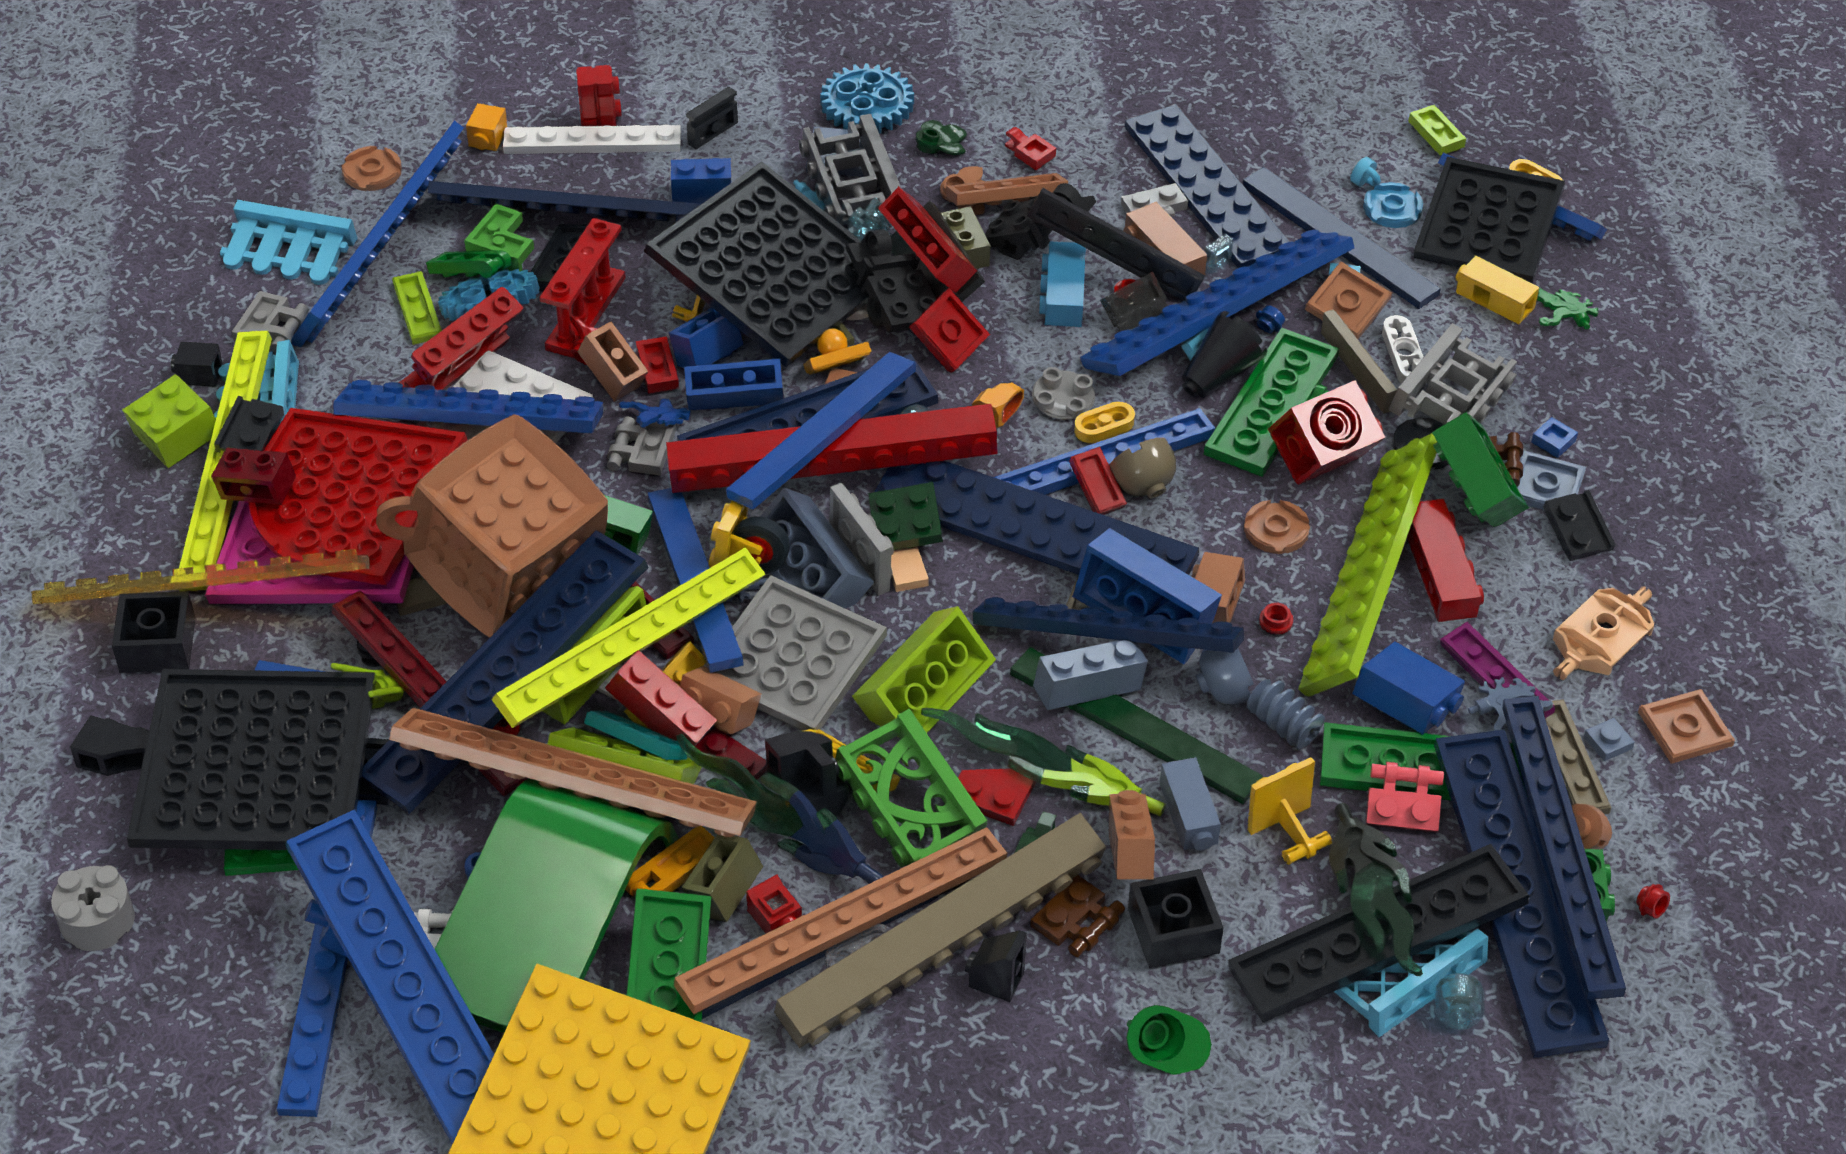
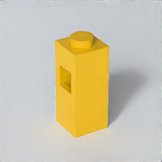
[1455,256,1539,324]

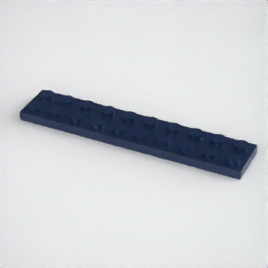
[428,181,701,222]
[874,461,1199,575]
[361,530,649,814]
[1434,729,1609,1058]

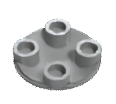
[1032,367,1095,420]

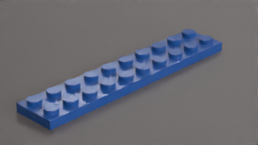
[291,121,464,347]
[1080,230,1355,376]
[286,809,494,1144]

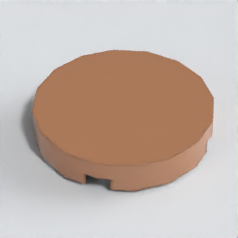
[342,146,402,191]
[1244,500,1310,554]

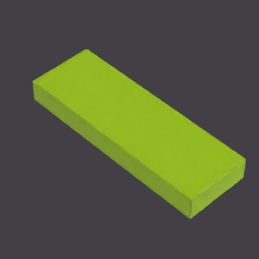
[392,271,442,345]

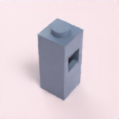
[1160,757,1221,851]

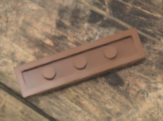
[946,173,1068,208]

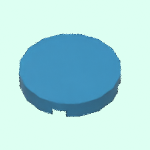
[1363,182,1424,228]

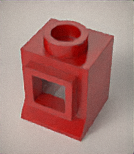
[746,874,802,934]

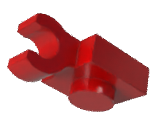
[1005,127,1057,170]

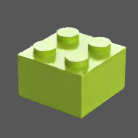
[122,374,216,469]

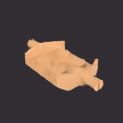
[1553,587,1654,680]

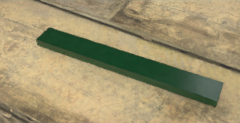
[1010,647,1263,805]

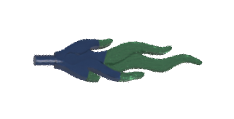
[676,733,884,884]

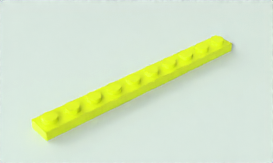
[175,330,272,591]
[491,547,765,728]

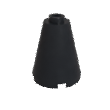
[1182,311,1268,398]

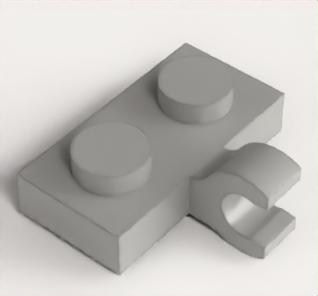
[1121,183,1188,217]

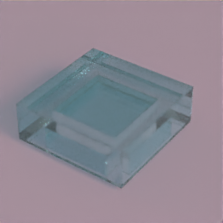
[1204,234,1233,274]

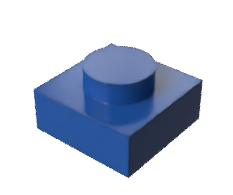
[1531,417,1578,458]

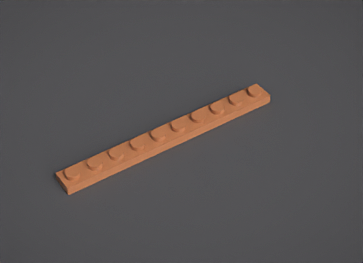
[674,827,1007,1014]

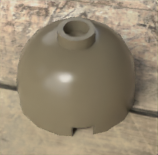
[1109,438,1176,499]

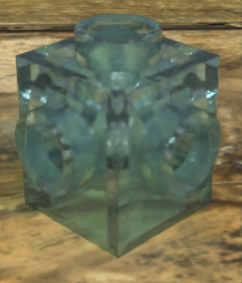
[847,197,892,241]

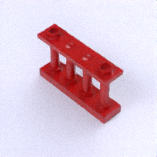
[539,218,626,358]

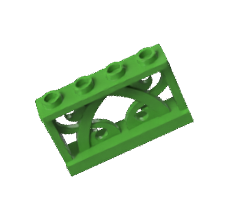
[835,709,987,867]

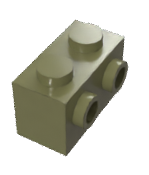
[941,206,990,269]
[682,834,763,922]

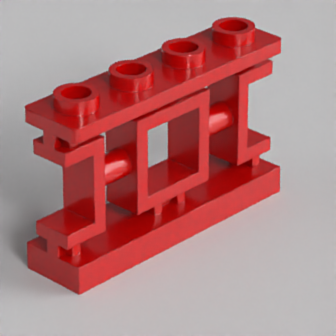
[399,287,523,390]

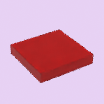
[909,288,990,373]

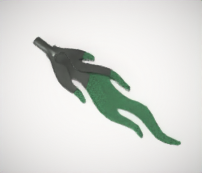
[1329,803,1423,976]

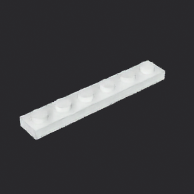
[503,125,681,154]

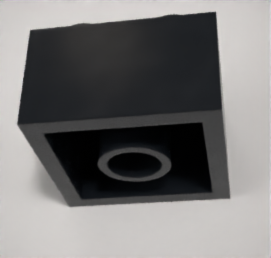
[112,591,196,673]
[1128,869,1224,968]

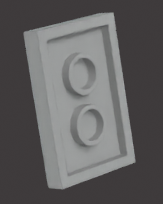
[829,483,894,596]

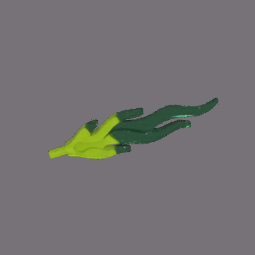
[921,708,1166,817]

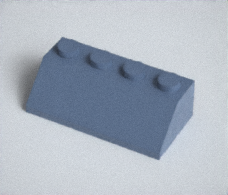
[760,487,874,609]

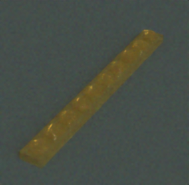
[31,549,370,605]

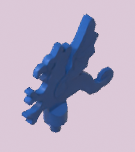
[619,398,691,428]

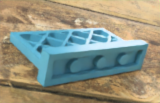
[1333,928,1488,1037]

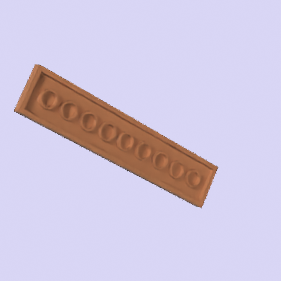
[389,708,757,837]

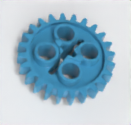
[820,63,914,134]
[438,269,540,321]

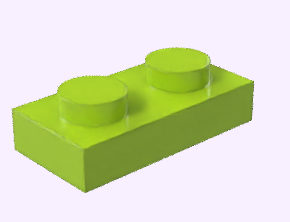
[1408,105,1466,156]

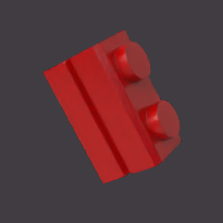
[576,65,622,126]

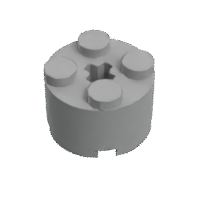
[51,865,135,951]

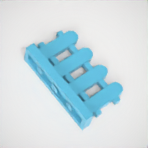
[220,200,357,285]
[214,340,299,427]

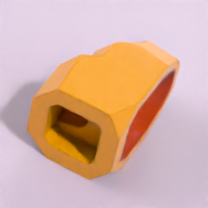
[972,382,1024,428]

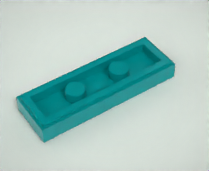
[584,711,690,760]

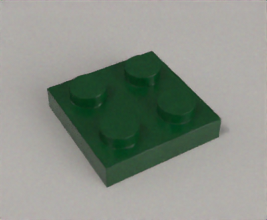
[868,482,943,550]

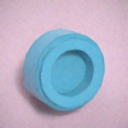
[1350,157,1381,187]

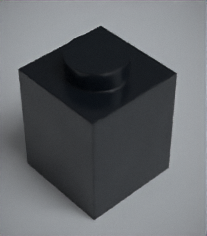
[171,342,223,387]

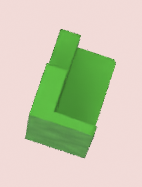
[464,204,534,272]

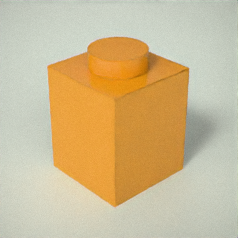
[466,103,508,151]

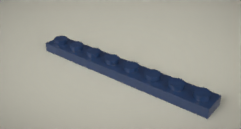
[973,597,1244,653]

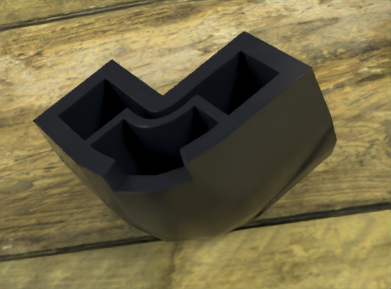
[765,731,849,831]

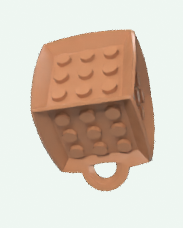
[376,414,608,638]

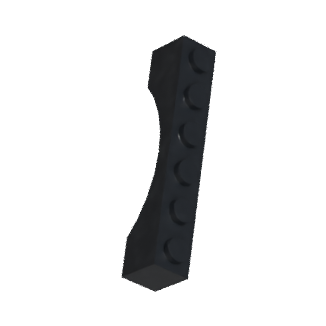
[70,715,149,776]

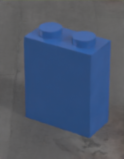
[1352,641,1465,735]

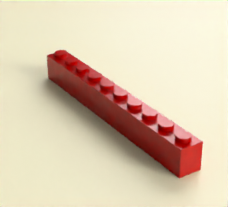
[666,404,998,493]

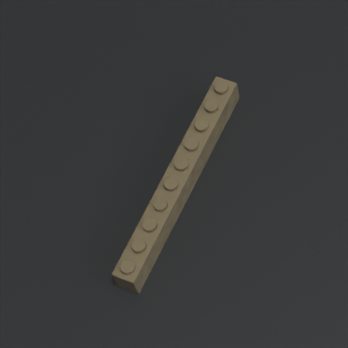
[774,812,1106,1048]

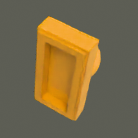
[803,328,871,375]

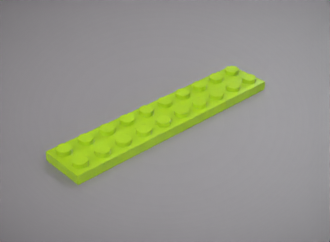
[1298,433,1437,697]

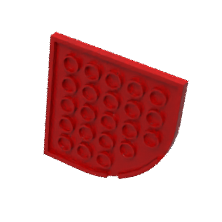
[248,408,468,586]

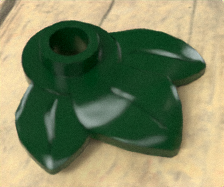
[915,120,967,155]

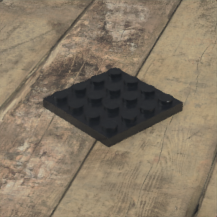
[1414,157,1565,284]

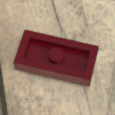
[692,727,767,790]

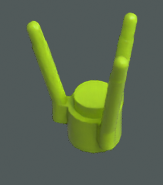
[331,663,404,709]

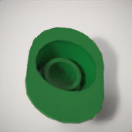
[1126,1005,1212,1075]

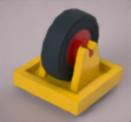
[709,500,790,574]

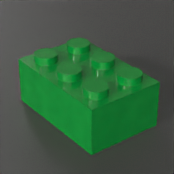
[1432,412,1529,527]

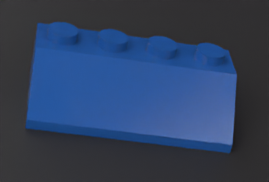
[1072,528,1222,664]

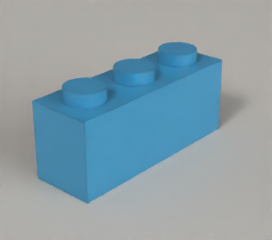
[1039,241,1086,327]

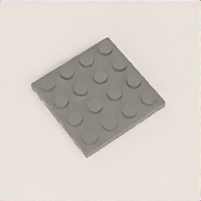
[703,575,887,730]

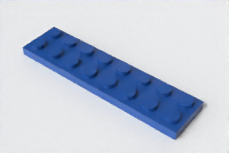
[333,380,603,433]

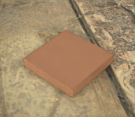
[1305,261,1392,339]
[1638,689,1735,764]

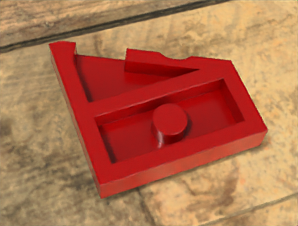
[958,768,1040,826]

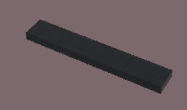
[1027,187,1205,301]

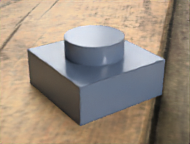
[1584,718,1635,761]

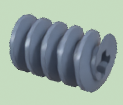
[1246,679,1325,750]

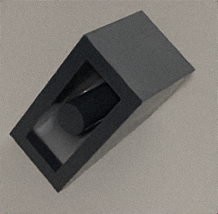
[965,930,1027,1002]

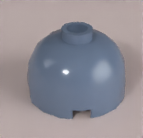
[1195,648,1254,705]

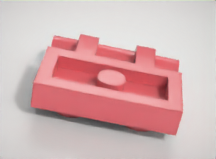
[1366,762,1444,832]

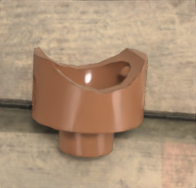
[1571,803,1612,849]

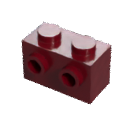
[211,448,296,505]

